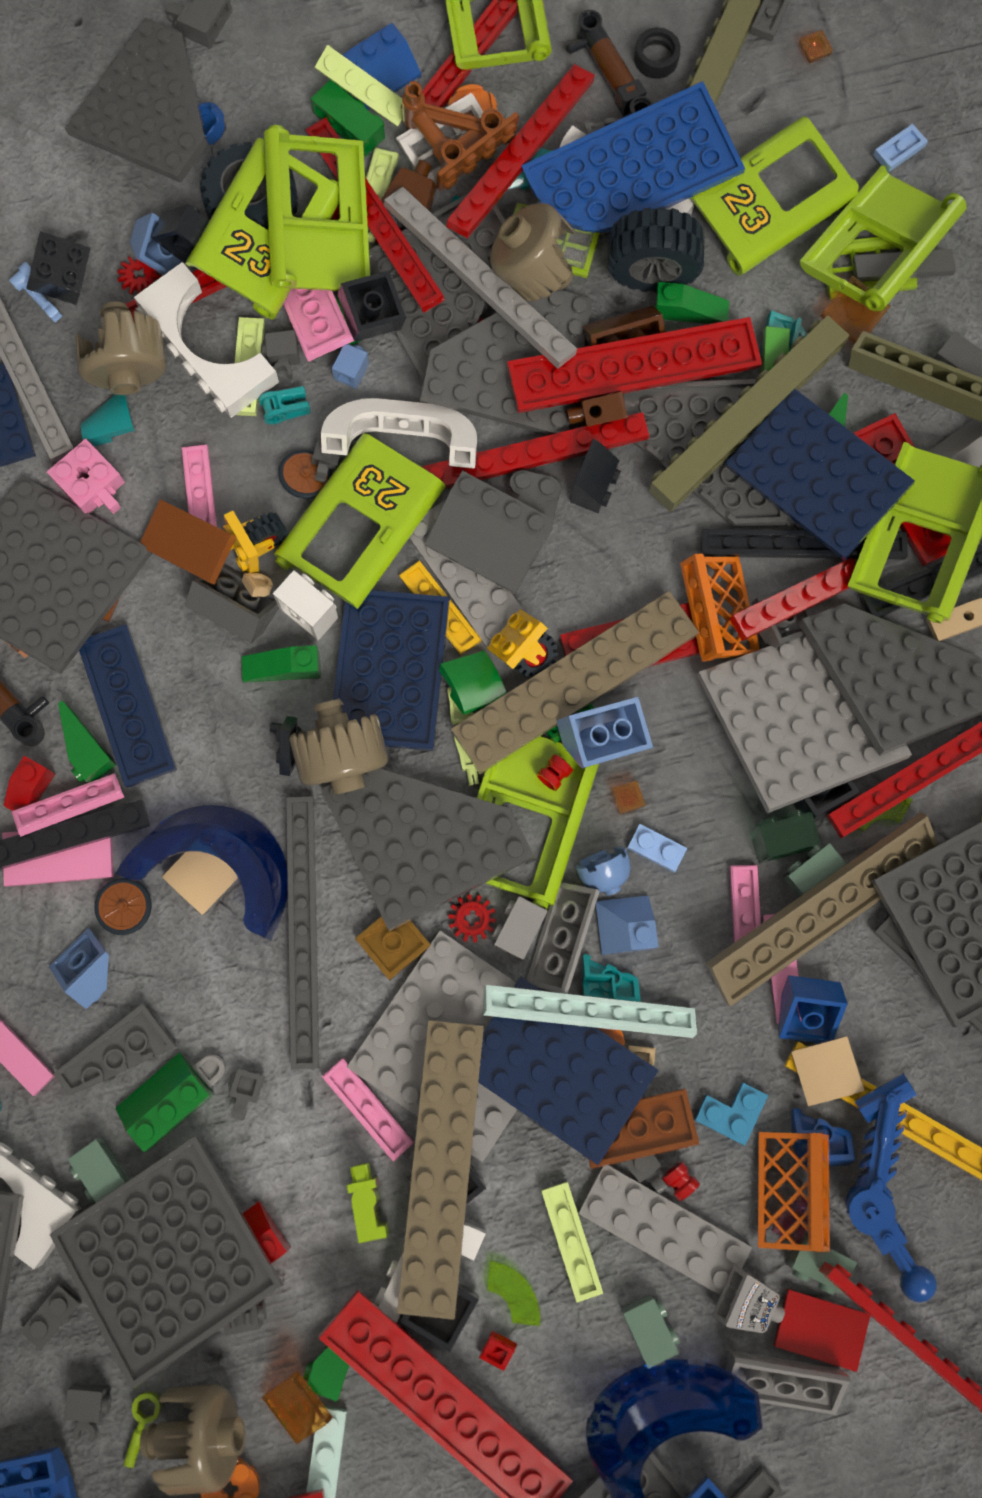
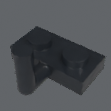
[270,716,302,776]

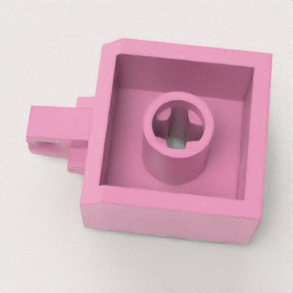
[47,439,125,514]

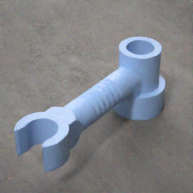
[9,262,62,322]

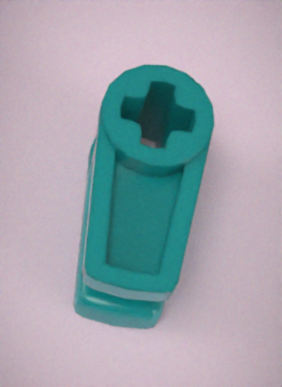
[258,386,311,425]

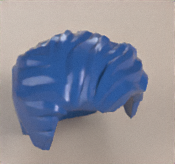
[199,102,225,145]

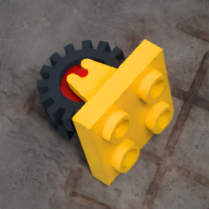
[222,511,288,573]
[487,609,558,677]

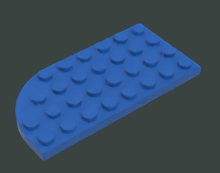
[521,81,745,232]

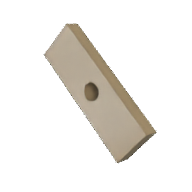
[926,598,982,641]

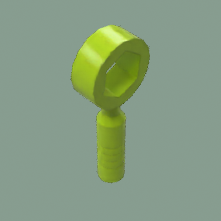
[123,1391,163,1468]

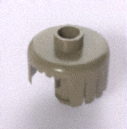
[490,203,575,301]
[76,302,166,395]
[289,699,388,795]
[140,1384,246,1495]

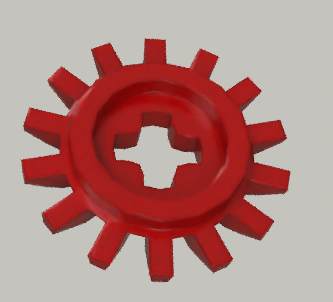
[117,256,162,295]
[448,894,496,943]

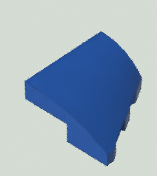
[791,1109,856,1167]

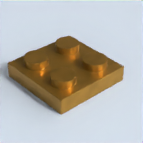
[355,916,431,981]

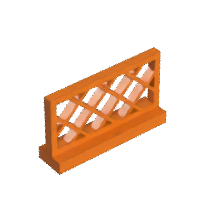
[680,554,760,662]
[758,1132,830,1252]

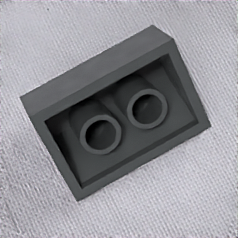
[185,565,279,643]

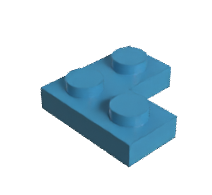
[694,1083,768,1146]

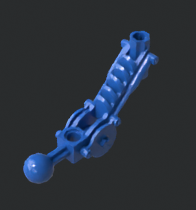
[846,1073,937,1303]

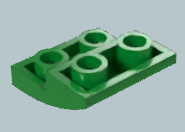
[439,650,507,715]

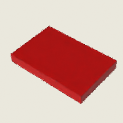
[773,1288,870,1372]

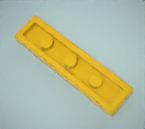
[399,561,481,656]

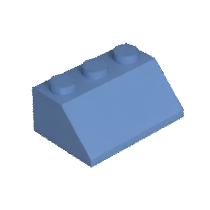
[556,697,653,768]

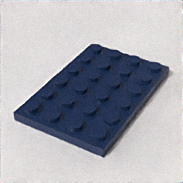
[726,389,915,561]
[333,590,450,751]
[478,977,659,1165]

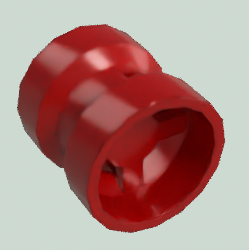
[536,754,573,791]
[661,1161,700,1201]

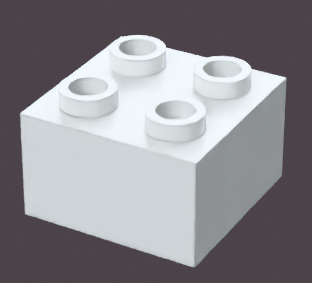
[273,571,338,640]

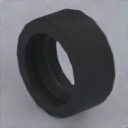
[634,27,681,79]

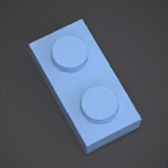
[873,124,928,173]
[627,824,687,873]

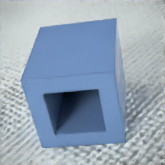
[332,344,369,389]

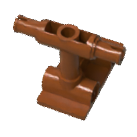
[400,81,519,192]

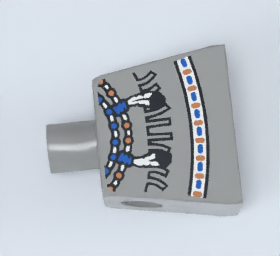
[713,1265,785,1333]

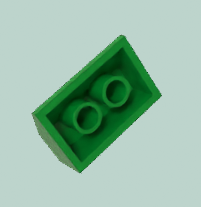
[115,1052,215,1152]

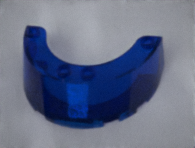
[115,805,288,941]
[586,1359,763,1498]

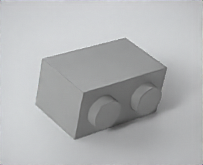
[492,896,548,961]

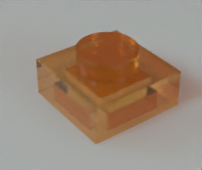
[799,30,833,64]
[611,781,646,815]

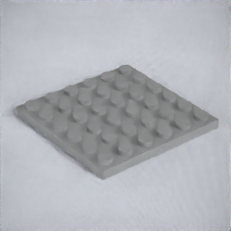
[697,635,912,813]
[347,931,517,1163]

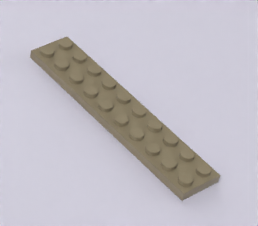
[451,591,699,774]
[706,812,938,1007]
[397,1020,484,1320]

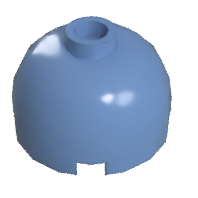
[575,847,631,895]

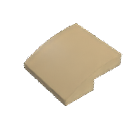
[162,837,240,915]
[792,1036,865,1106]

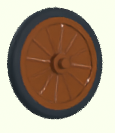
[278,450,332,499]
[94,878,152,935]

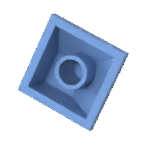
[130,213,186,275]
[595,896,659,955]
[49,928,109,1009]

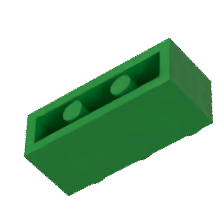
[310,80,385,157]

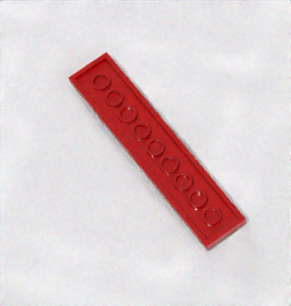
[506,317,762,413]
[319,1289,573,1498]

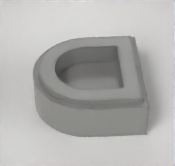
[192,1054,226,1088]

